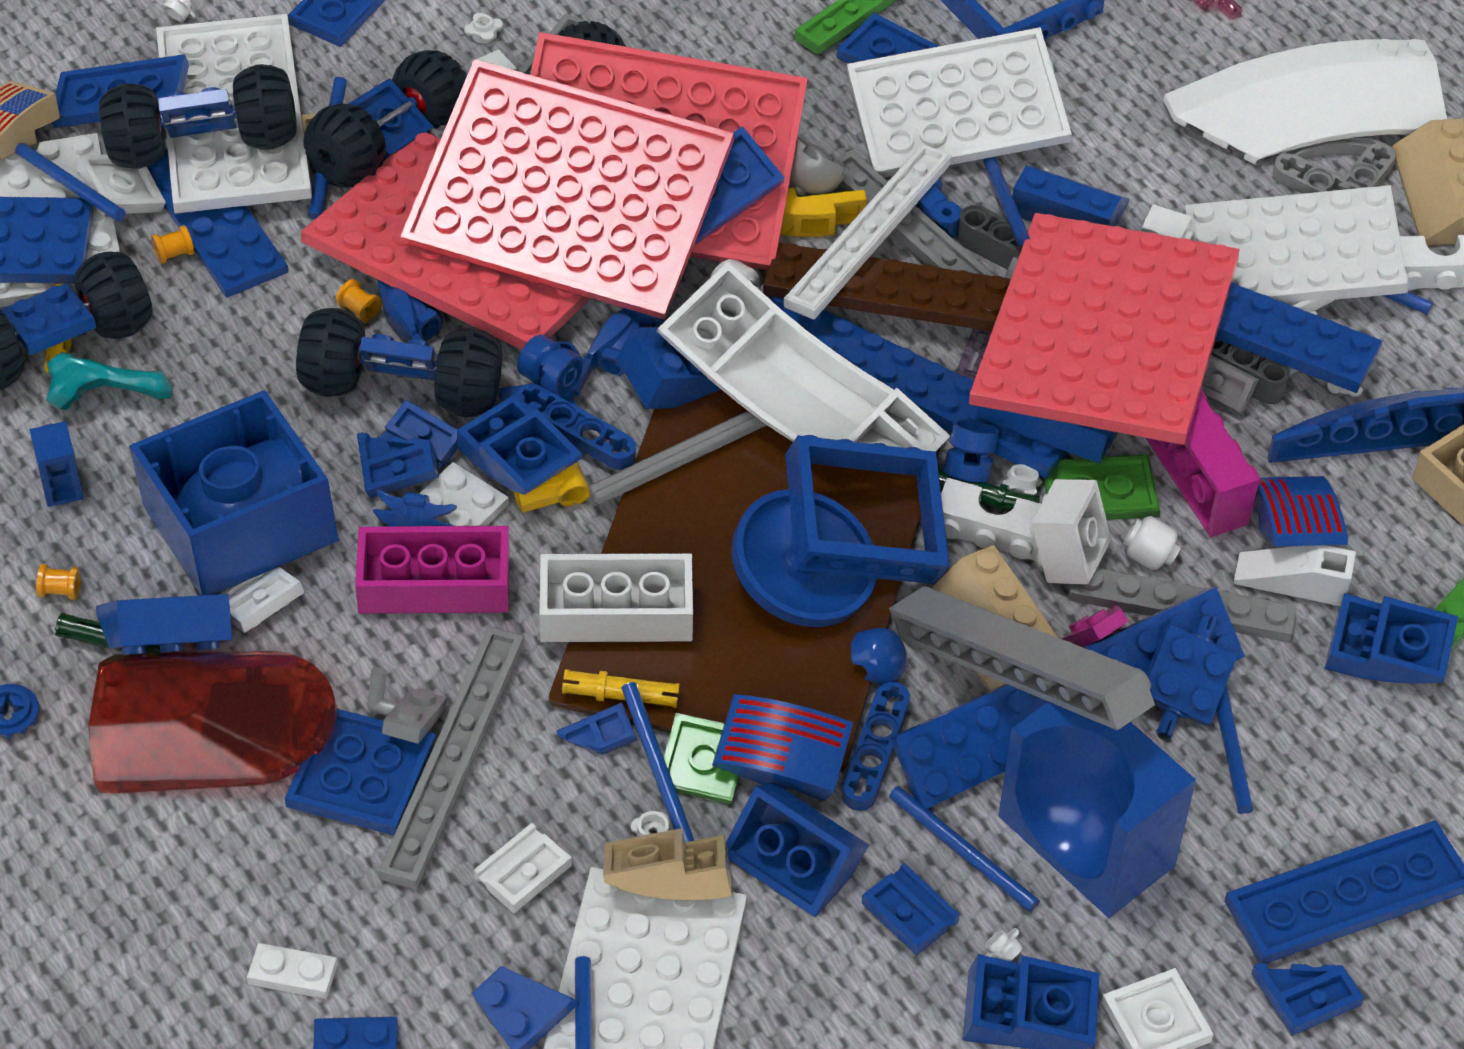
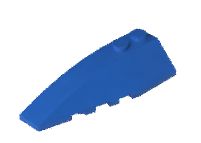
[1267,387,1464,463]

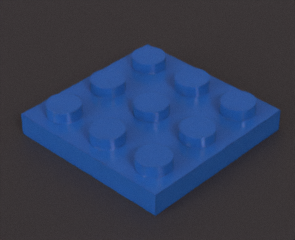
[0,197,94,284]
[284,706,436,835]

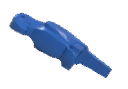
[377,279,442,358]
[573,308,663,396]

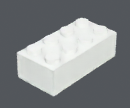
[539,554,693,642]

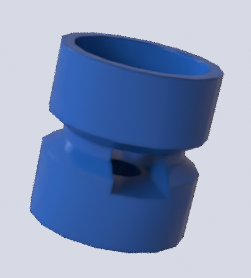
[517,334,585,398]
[943,419,1000,482]

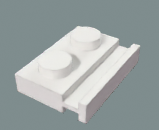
[218,567,304,633]
[474,823,572,913]

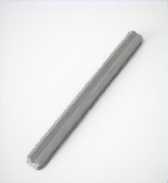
[589,411,766,505]

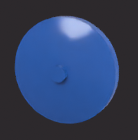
[731,489,877,627]

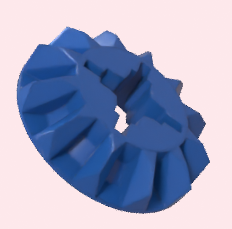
[0,684,40,739]

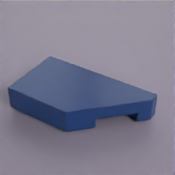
[556,702,638,755]

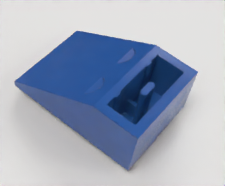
[616,327,721,409]

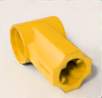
[513,461,590,513]

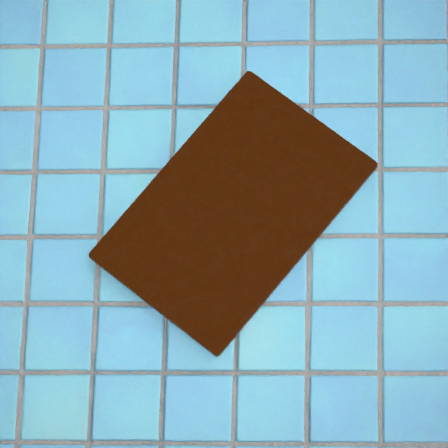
[549,390,945,772]

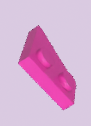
[1062,604,1129,647]

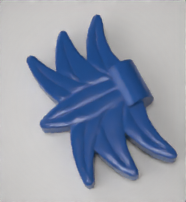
[373,490,457,527]

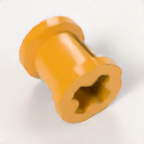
[151,225,194,265]
[335,279,382,324]
[36,564,81,600]

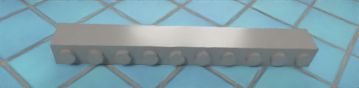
[889,586,1155,730]

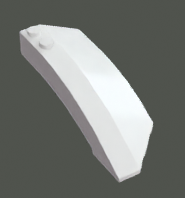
[1163,39,1447,165]
[657,261,950,451]

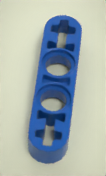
[516,384,636,470]
[842,682,910,811]

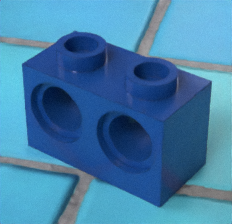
[29,421,84,507]

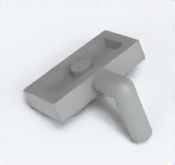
[367,667,447,744]

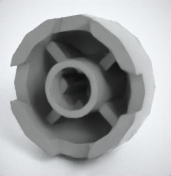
[788,136,850,197]

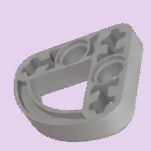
[1273,137,1396,194]

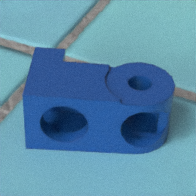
[915,179,962,238]

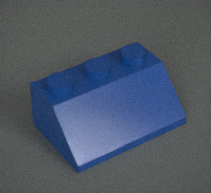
[1012,165,1129,227]
[96,594,232,655]
[726,783,869,917]

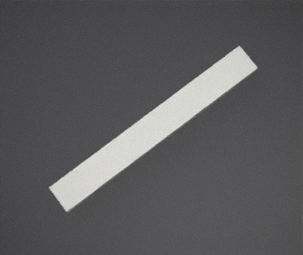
[784,144,952,320]

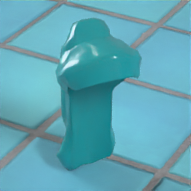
[46,352,173,410]

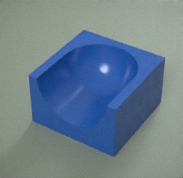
[129,390,339,595]
[998,702,1196,918]

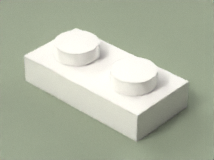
[247,943,338,999]

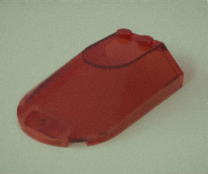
[88,651,337,793]

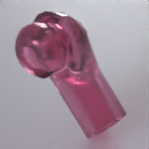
[1194,0,1243,20]

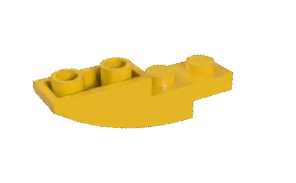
[780,187,867,237]

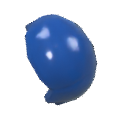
[851,627,907,685]

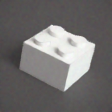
[1030,479,1111,584]

